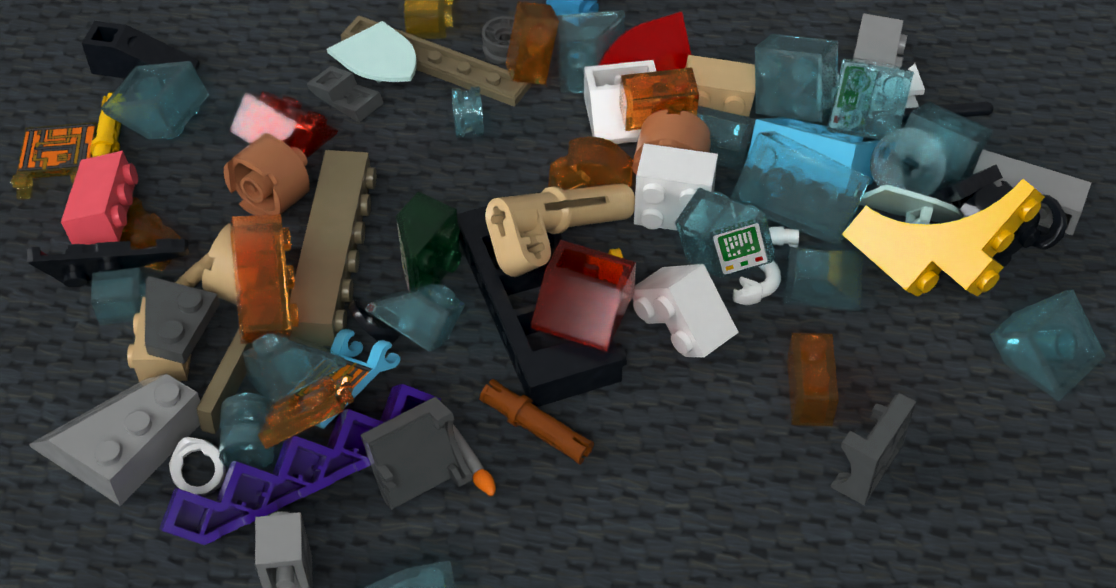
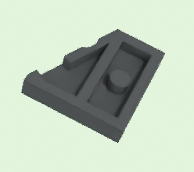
[145,276,220,364]

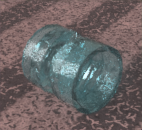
[219,393,274,469]

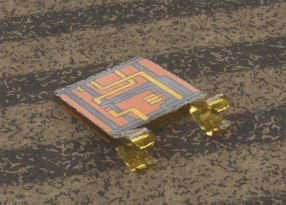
[11,122,97,200]

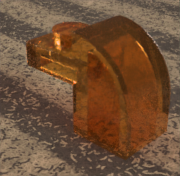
[548,137,633,190]

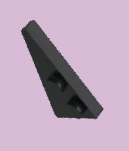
[27,238,189,287]

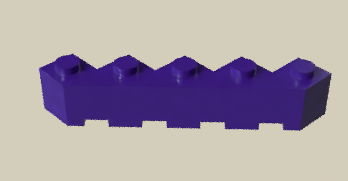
[159,384,441,545]

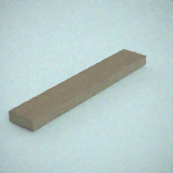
[341,15,531,107]

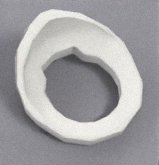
[169,437,226,496]

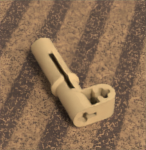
[485,183,635,277]

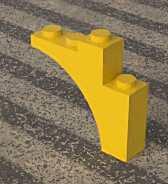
[842,179,1045,297]

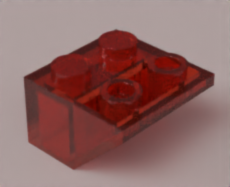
[229,91,338,158]
[531,240,636,352]

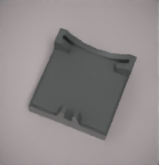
[831,393,917,506]
[360,397,473,510]

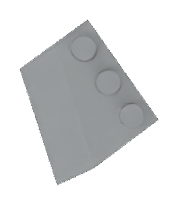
[29,374,200,506]

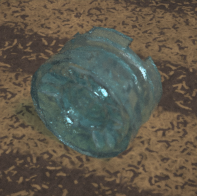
[451,86,484,137]

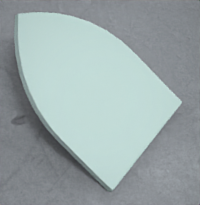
[327,21,417,83]
[853,184,964,225]

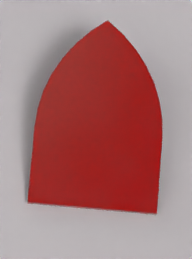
[598,12,691,89]

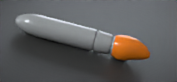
[453,425,496,497]

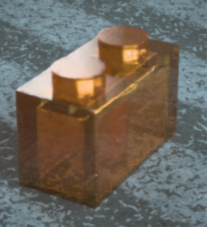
[506,1,559,85]
[619,67,699,131]
[787,333,839,426]

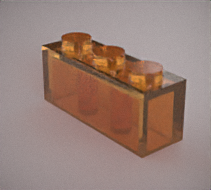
[230,214,299,344]

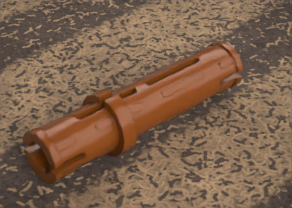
[479,379,594,465]

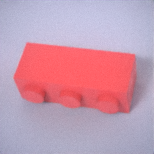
[61,151,138,245]

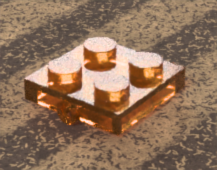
[257,375,354,449]

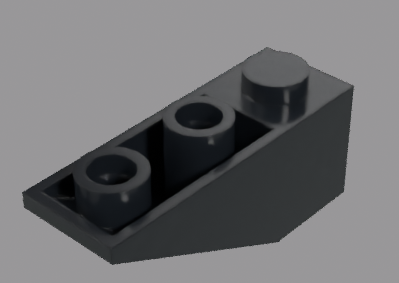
[82,21,199,87]

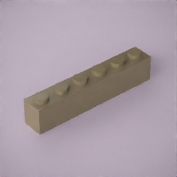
[284,150,377,346]

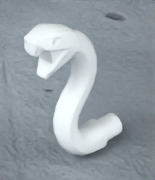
[732,226,799,305]

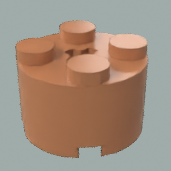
[632,110,711,175]
[224,133,310,221]

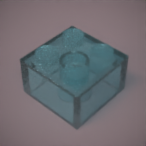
[755,34,838,123]

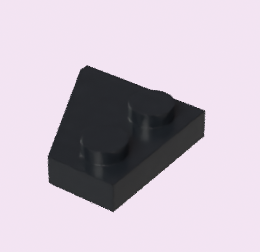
[927,164,1003,207]

